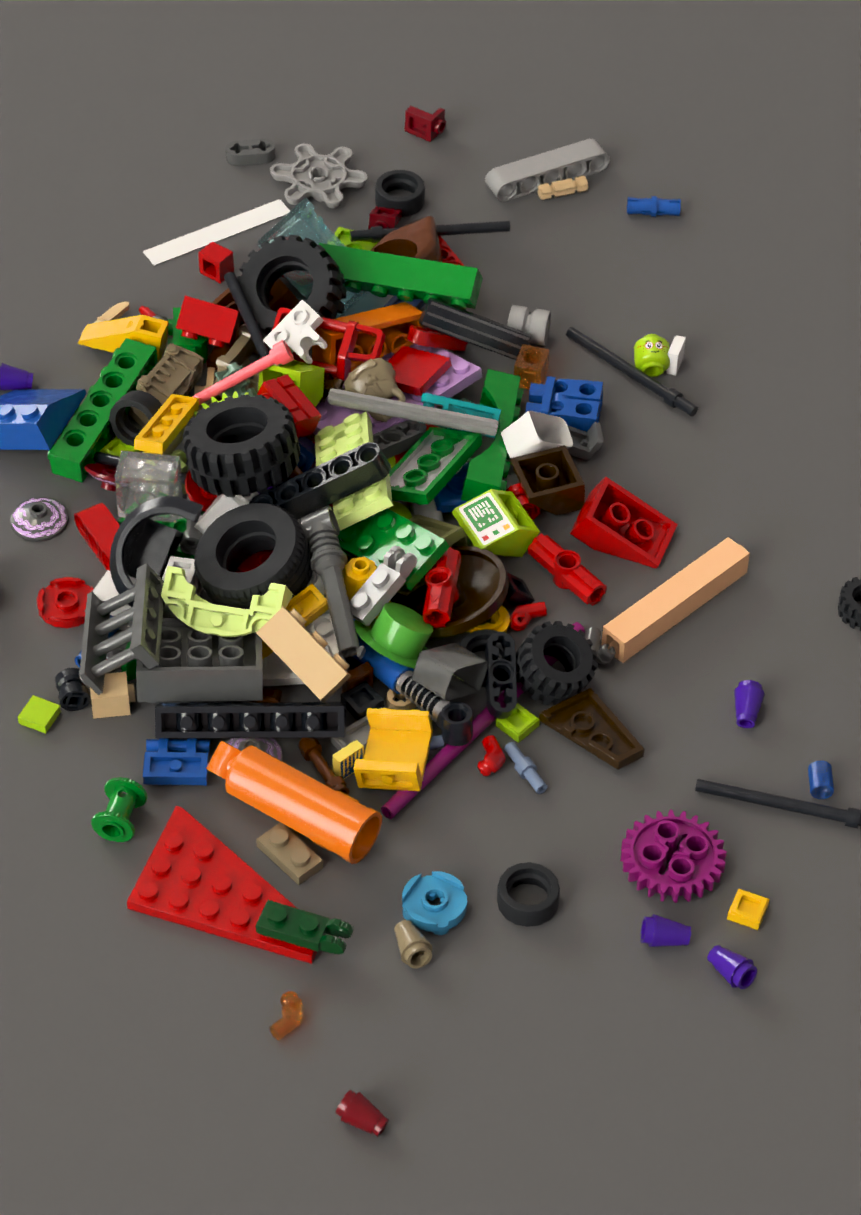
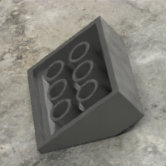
[136,618,263,703]

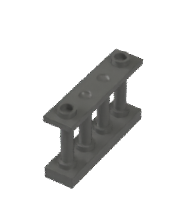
[79,563,164,695]

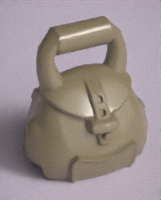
[344,358,406,422]

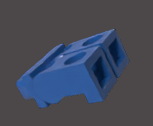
[525,376,603,432]

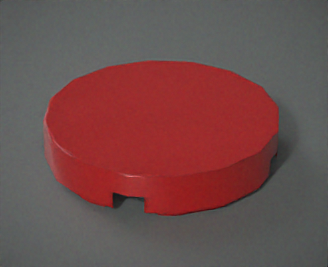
[36,577,94,628]

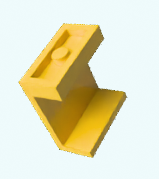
[353,708,433,791]

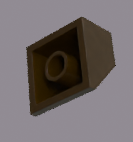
[510,445,585,516]

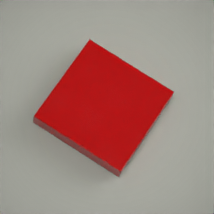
[388,346,452,397]

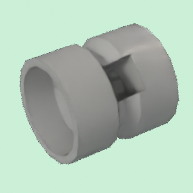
[507,305,551,346]

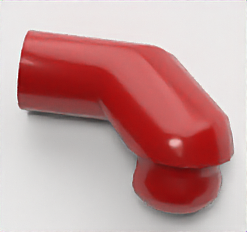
[509,601,547,631]
[477,735,506,777]

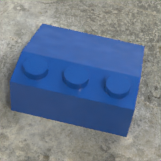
[0,389,87,450]

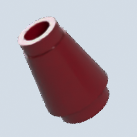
[335,1090,389,1137]

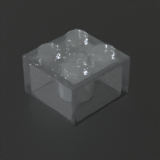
[115,450,182,523]

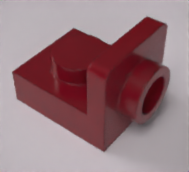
[405,106,446,142]
[368,206,402,230]

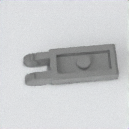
[349,546,417,626]

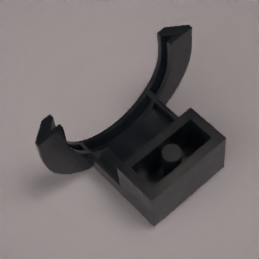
[110,496,203,608]

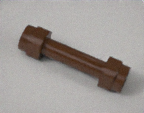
[298,738,349,795]

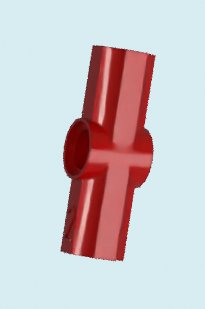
[528,533,607,606]
[422,547,461,628]

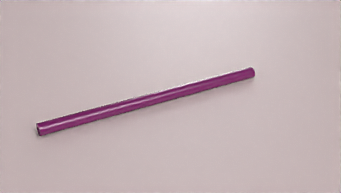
[381,622,585,819]

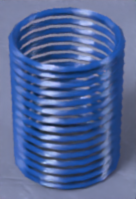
[808,761,834,799]

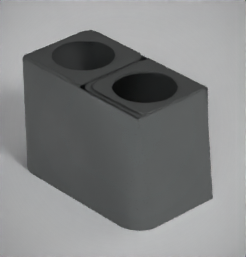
[412,642,488,701]

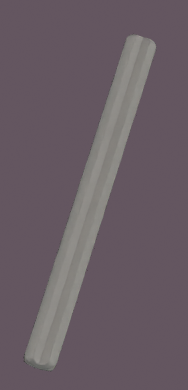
[328,388,499,436]

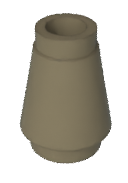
[394,920,432,968]

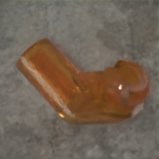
[269,991,303,1040]

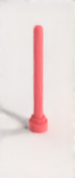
[192,340,294,405]

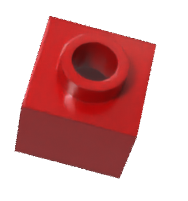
[198,241,234,284]

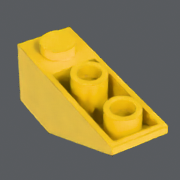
[78,315,169,362]

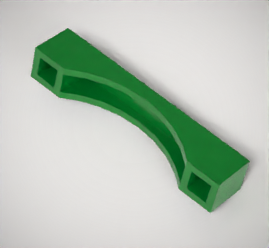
[461,369,524,501]

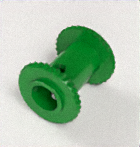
[91,777,148,842]

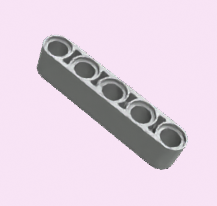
[485,139,610,202]

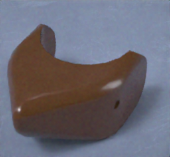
[370,216,442,262]

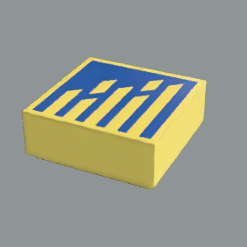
[332,740,364,779]

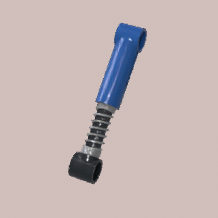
[351,618,473,746]

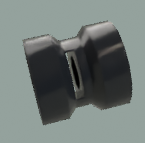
[55,668,91,711]

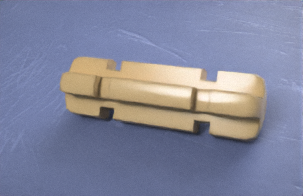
[538,176,588,200]

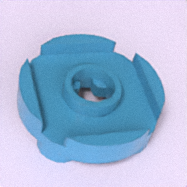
[402,871,467,935]

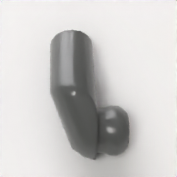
[585,627,616,664]

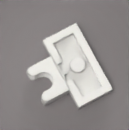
[263,299,328,364]

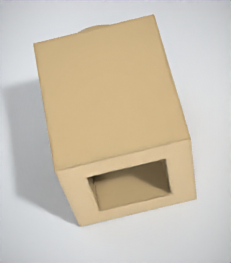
[90,671,135,719]

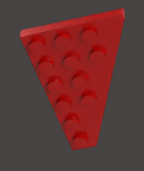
[127,806,317,964]

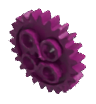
[620,810,726,903]

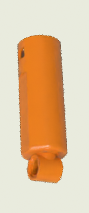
[206,740,382,864]

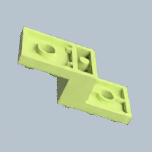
[315,411,393,531]

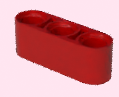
[74,502,120,571]

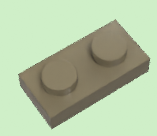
[256,822,323,885]

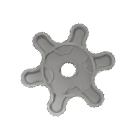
[270,143,367,208]

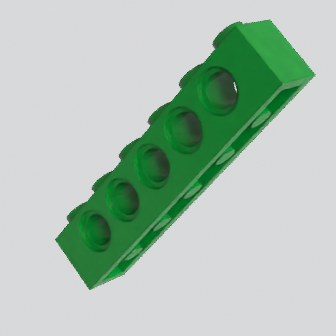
[48,338,158,483]

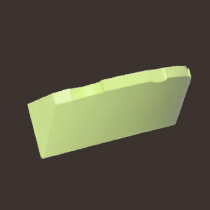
[161,566,293,637]

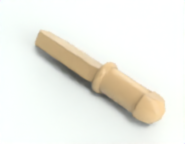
[81,302,130,335]

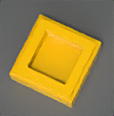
[727,889,770,930]

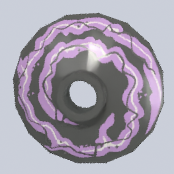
[10,497,69,542]

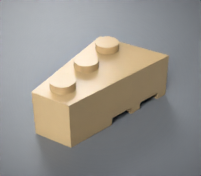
[256,607,351,702]

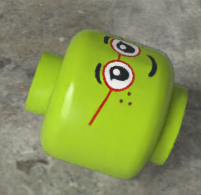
[634,334,670,377]

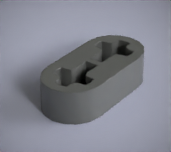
[226,139,275,166]

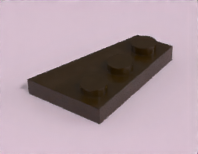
[539,688,644,769]

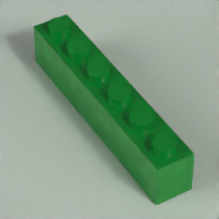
[319,243,483,310]

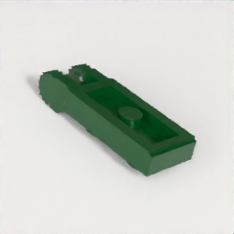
[256,900,354,955]

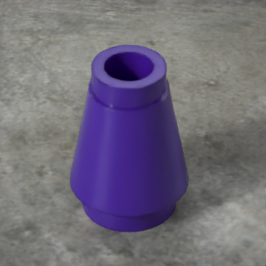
[0,363,34,391]
[734,680,765,728]
[640,914,691,947]
[707,945,757,989]

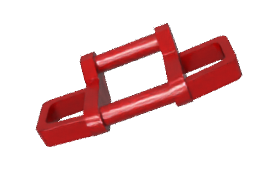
[272,307,386,381]

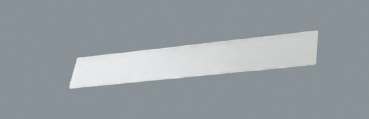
[143,199,292,265]

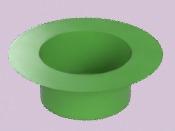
[354,602,433,669]

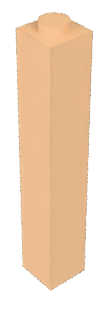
[601,537,750,663]

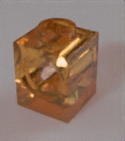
[514,344,549,390]

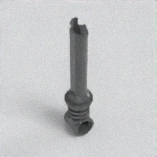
[300,507,366,661]

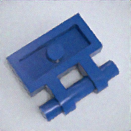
[143,738,210,785]

